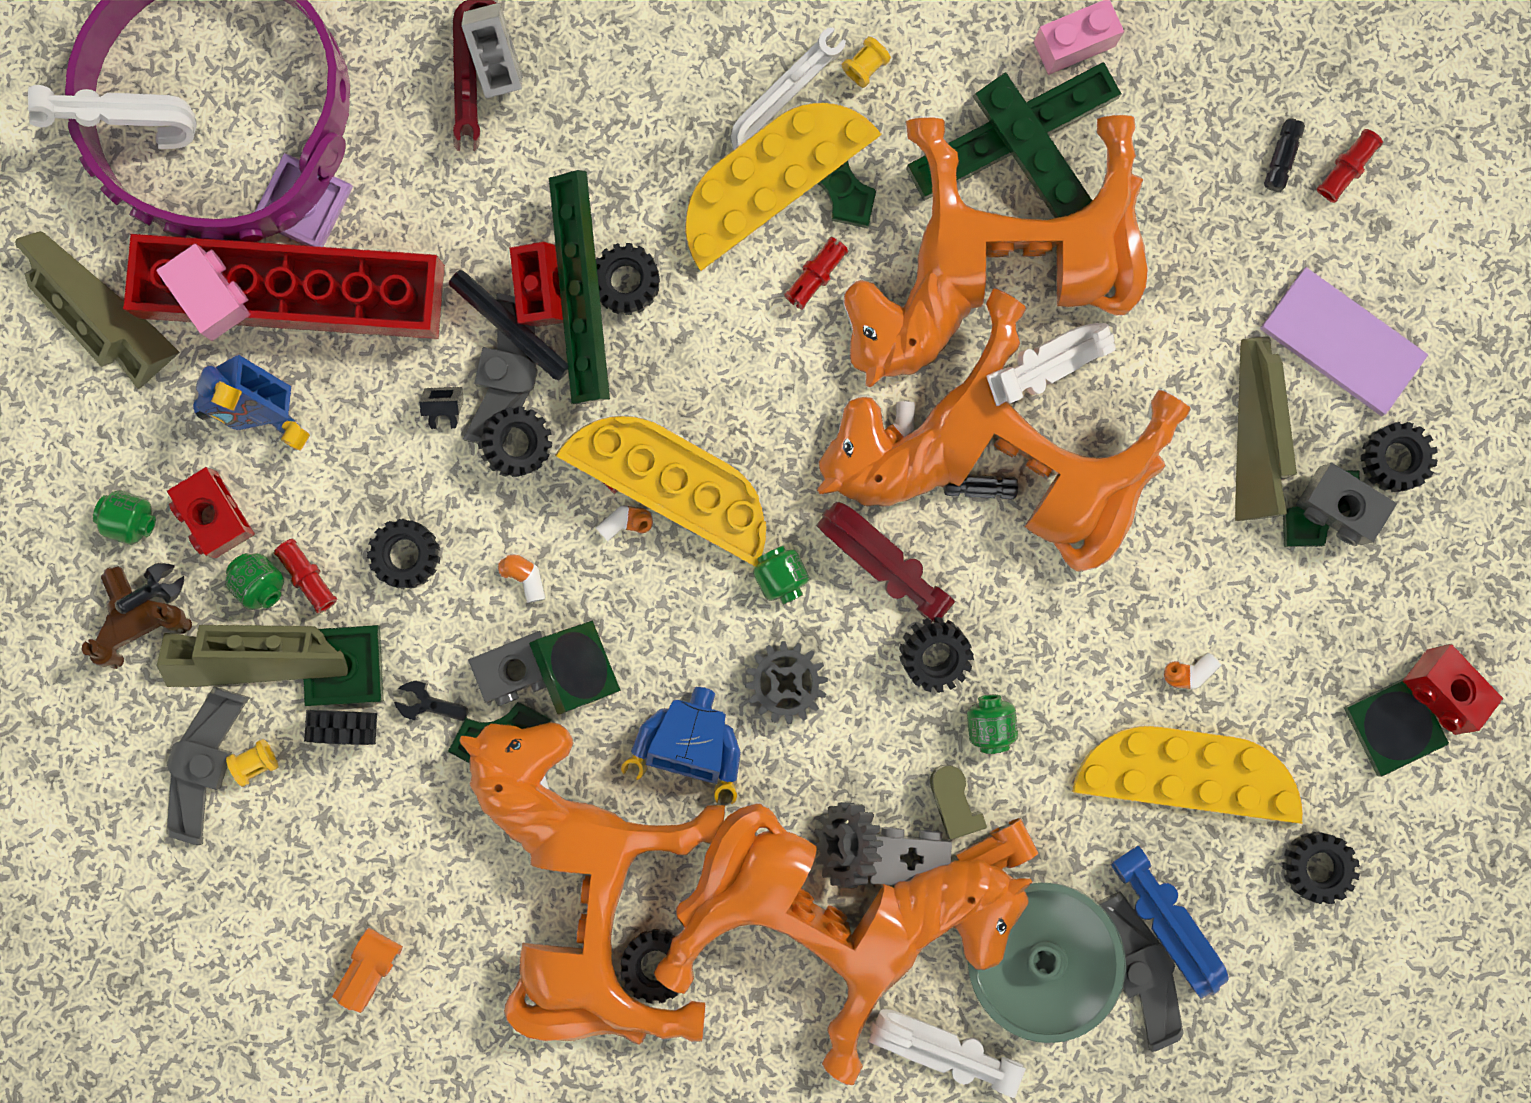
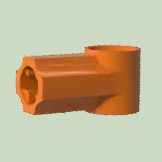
[955,818,1038,869]
[332,928,403,1013]

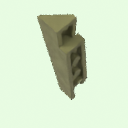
[15,231,180,389]
[1235,336,1297,521]
[157,625,348,687]

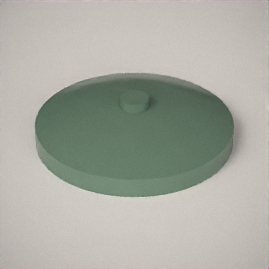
[968,883,1126,1043]

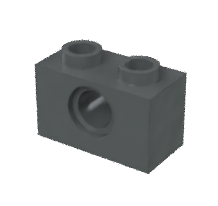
[1296,462,1397,546]
[468,631,546,706]

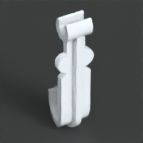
[731,27,846,149]
[28,85,197,149]
[986,323,1116,406]
[868,1009,1026,1098]

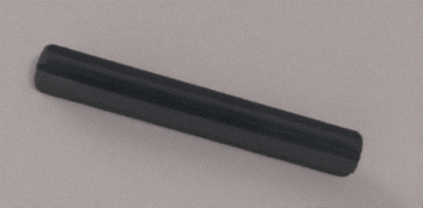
[449,270,568,381]

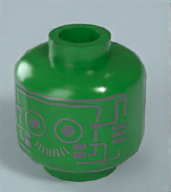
[93,490,156,545]
[753,546,809,605]
[225,553,284,610]
[967,694,1018,754]

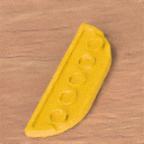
[685,103,882,271]
[555,416,766,567]
[1072,726,1303,824]

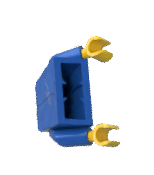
[193,355,310,451]
[621,687,741,804]

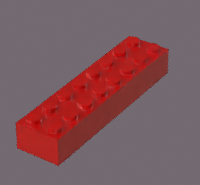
[123,234,445,339]

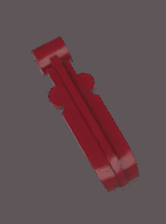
[453,0,496,151]
[816,501,956,623]

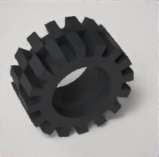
[596,243,660,315]
[478,406,552,477]
[1361,422,1438,492]
[367,519,441,589]
[899,617,974,693]
[304,710,378,745]
[1282,832,1360,904]
[620,929,678,1004]

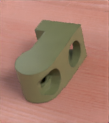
[930,764,987,840]

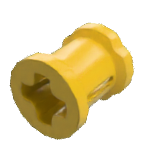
[841,36,891,88]
[226,739,279,787]

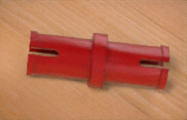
[1317,129,1383,203]
[784,237,849,310]
[273,538,338,614]

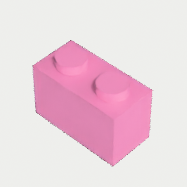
[1034,0,1124,75]
[156,244,250,341]

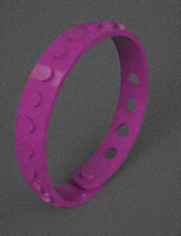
[65,0,351,242]

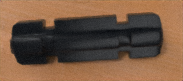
[1264,118,1305,192]
[943,475,1018,499]

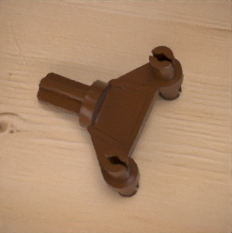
[81,566,192,669]

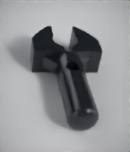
[115,563,184,614]
[394,680,468,721]

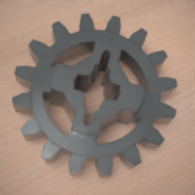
[745,641,828,724]
[814,802,883,888]

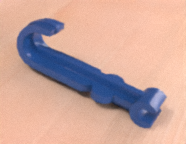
[1110,846,1229,1000]

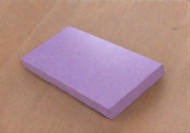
[1260,267,1428,416]

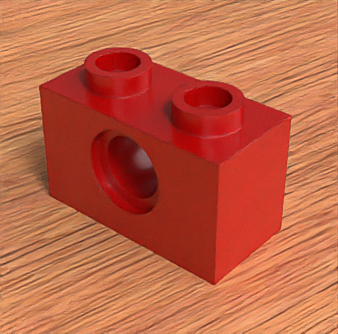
[509,241,563,327]
[167,467,255,558]
[1403,644,1504,735]

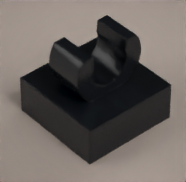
[419,387,464,429]

